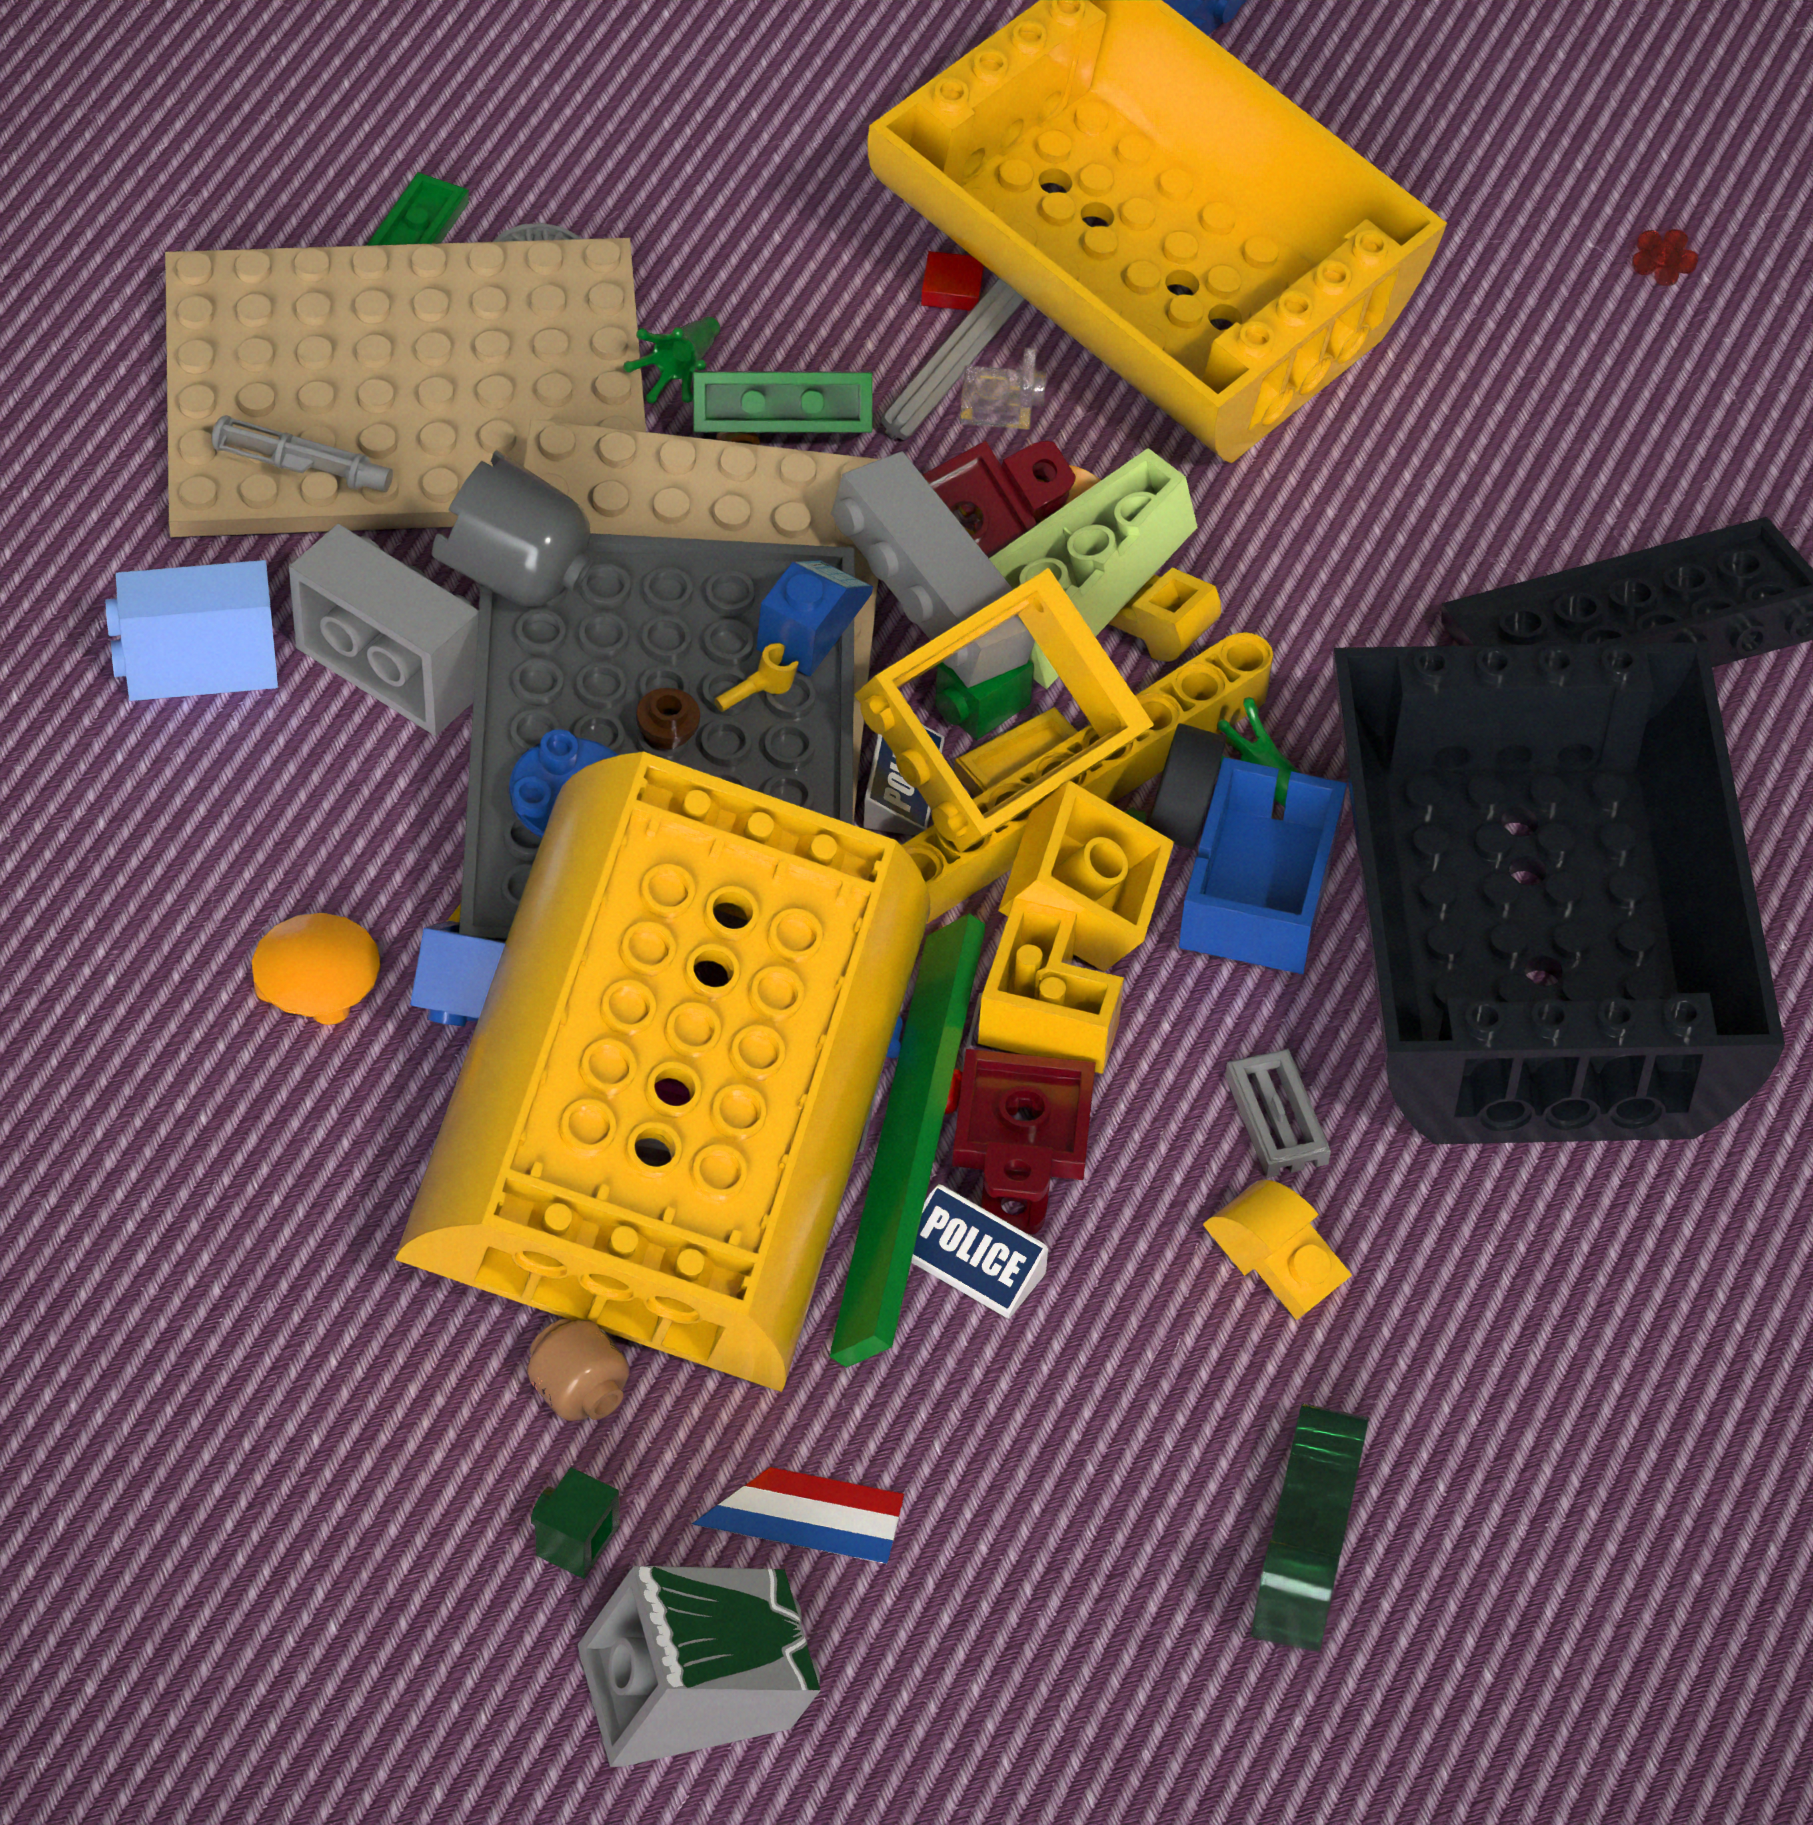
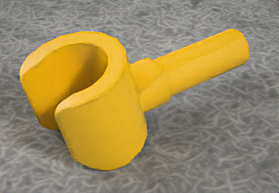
[714,643,799,712]

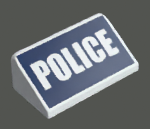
[864,724,945,836]
[911,1184,1048,1319]

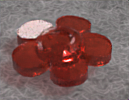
[1632,229,1698,286]

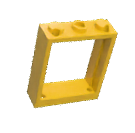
[854,568,1154,853]

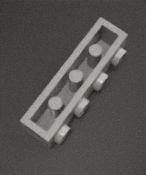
[831,451,1035,688]

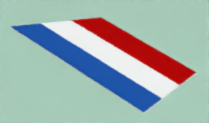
[691,1467,905,1564]

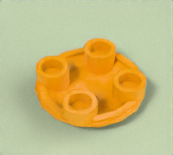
[251,913,381,1025]

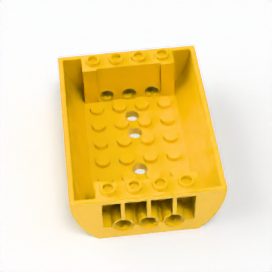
[867,0,1447,463]
[394,752,930,1392]

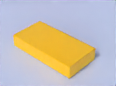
[954,707,1078,797]

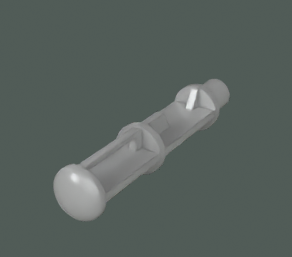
[212,415,393,492]

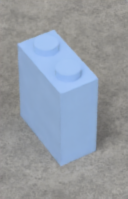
[105,560,278,701]

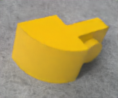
[1108,567,1221,662]
[1202,1179,1352,1320]

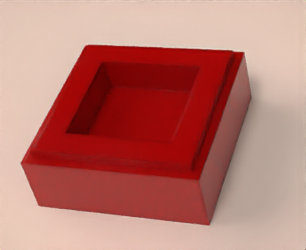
[921,251,985,311]

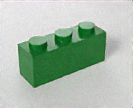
[693,371,872,433]

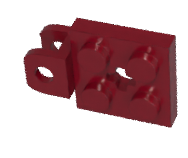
[922,440,1076,558]
[952,1049,1096,1234]

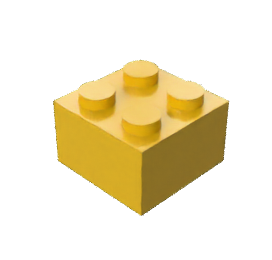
[998,780,1174,972]

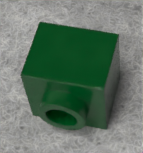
[531,1467,620,1579]

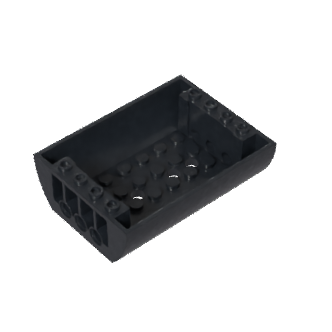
[1333,642,1785,1144]

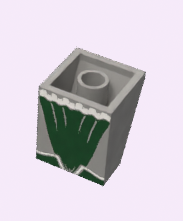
[577,1566,821,1767]

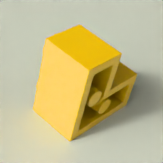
[978,898,1124,1074]

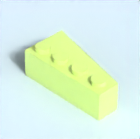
[989,448,1198,690]

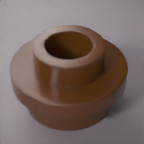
[636,688,700,749]

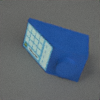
[756,560,873,677]

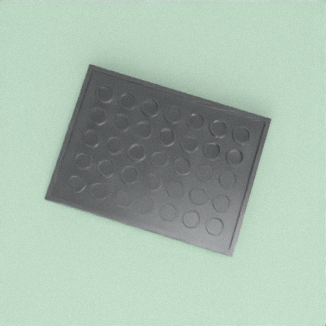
[459,533,855,964]

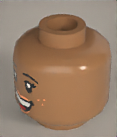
[527,1319,629,1421]

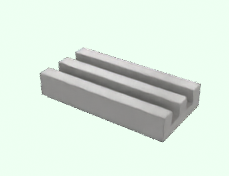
[1225,1049,1331,1178]

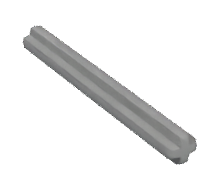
[881,278,1026,440]

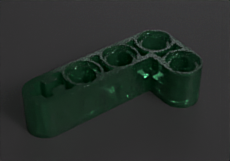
[1251,1403,1370,1653]

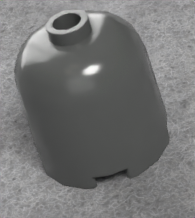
[432,450,593,607]

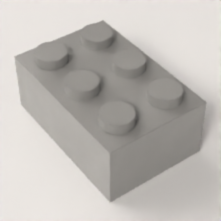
[289,524,479,736]

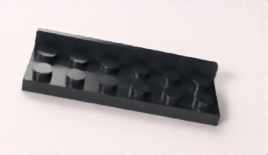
[1441,517,1813,667]

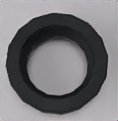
[1147,723,1226,849]

